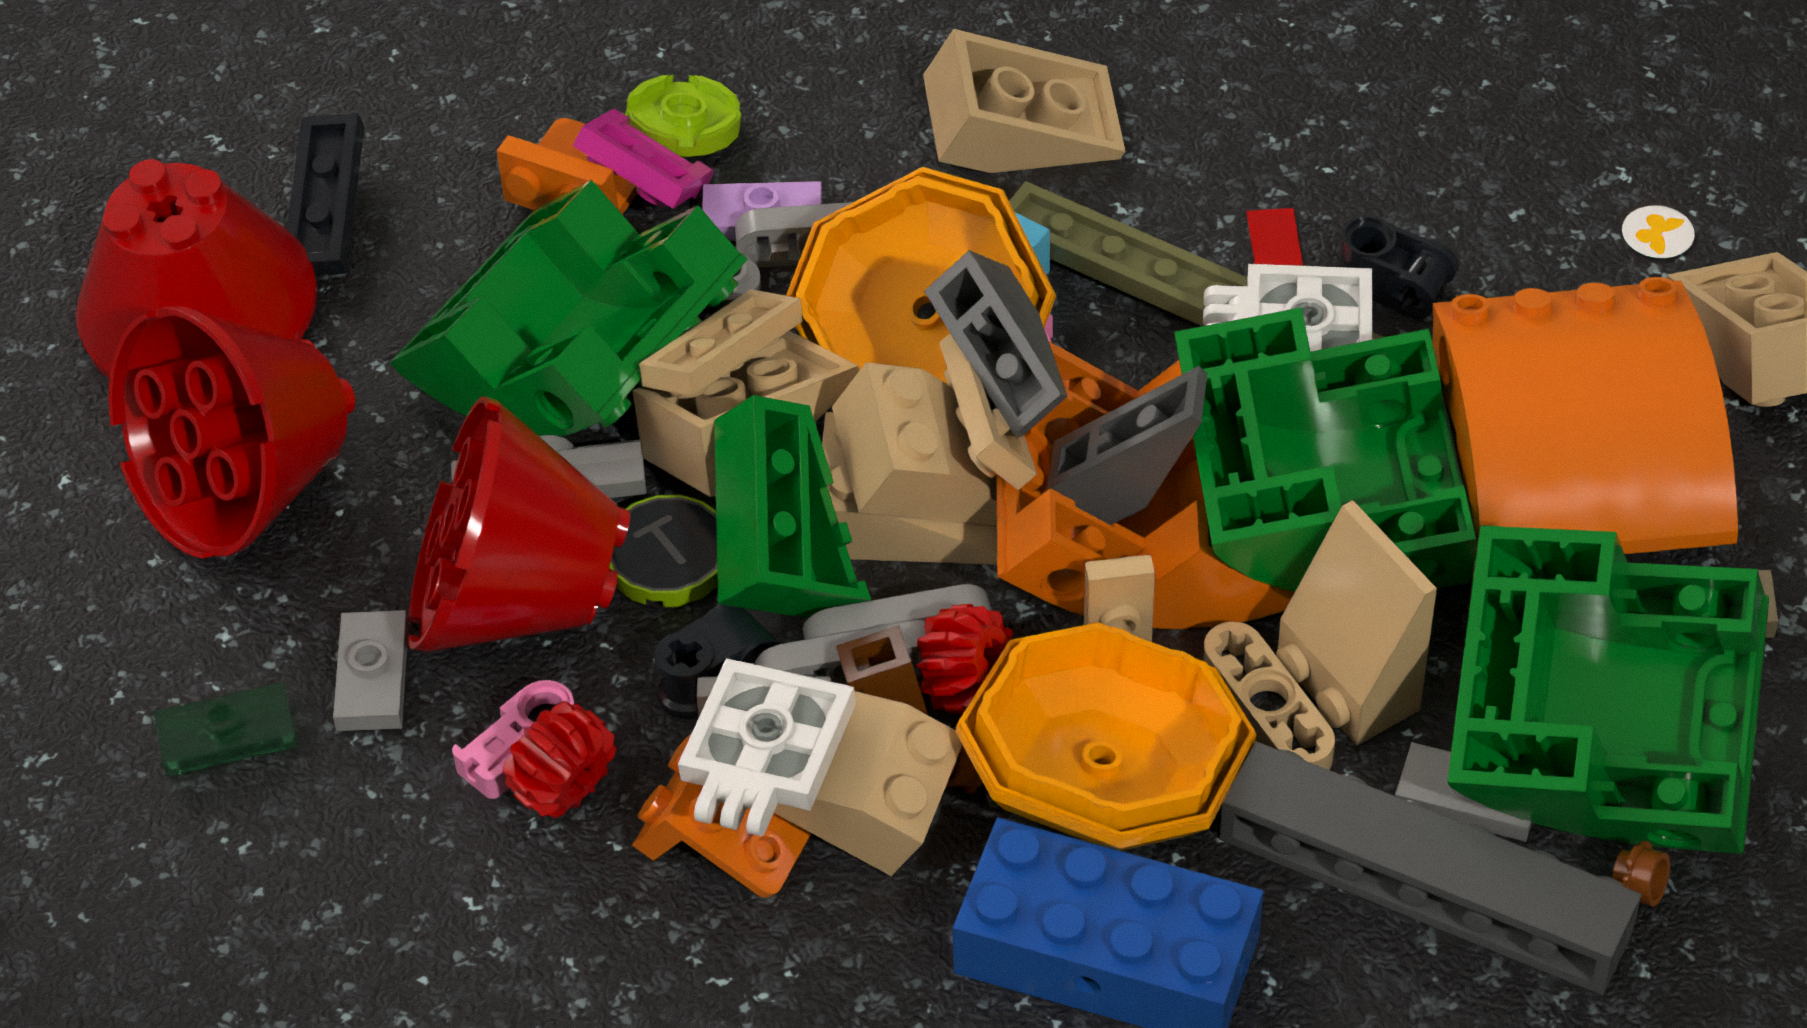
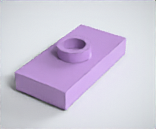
[702,181,822,241]

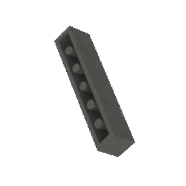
[1220,741,1642,995]

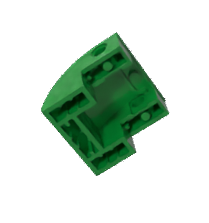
[389,180,748,437]
[1174,307,1477,592]
[1447,525,1769,854]

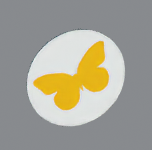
[1622,206,1695,258]

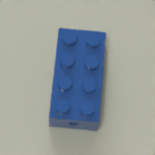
[952,817,1264,1028]

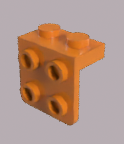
[497,118,638,215]
[632,734,811,898]

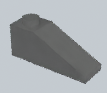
[924,250,1068,437]
[1047,366,1207,525]

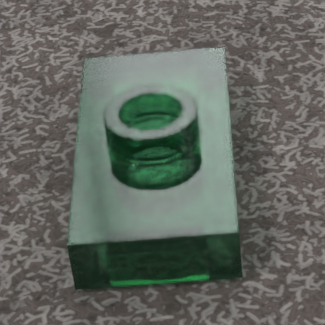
[154,682,298,776]

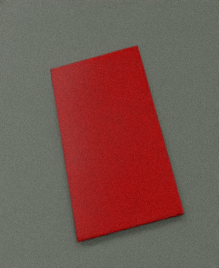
[1246,208,1303,266]

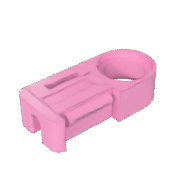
[452,680,574,799]

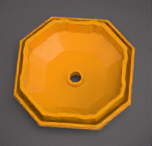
[786,167,1056,386]
[956,622,1257,851]

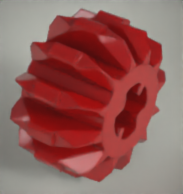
[915,604,1013,717]
[502,701,617,819]

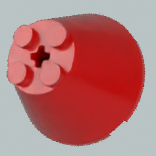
[76,159,317,379]
[108,306,355,559]
[408,396,630,652]

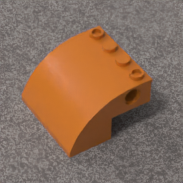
[1432,277,1738,554]
[996,341,1295,629]

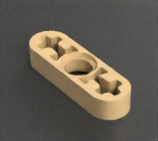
[1203,622,1335,770]

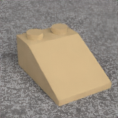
[923,29,1126,173]
[1667,252,1807,407]
[632,331,859,497]
[832,362,997,526]
[822,412,997,565]
[1276,500,1437,746]
[774,691,962,876]

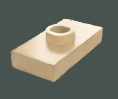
[1084,555,1155,642]

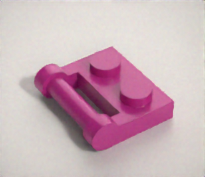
[573,109,714,209]

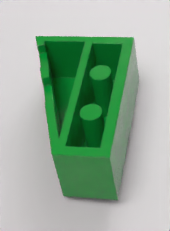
[714,395,871,618]

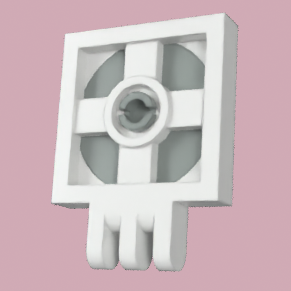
[1203,264,1372,351]
[678,658,856,836]

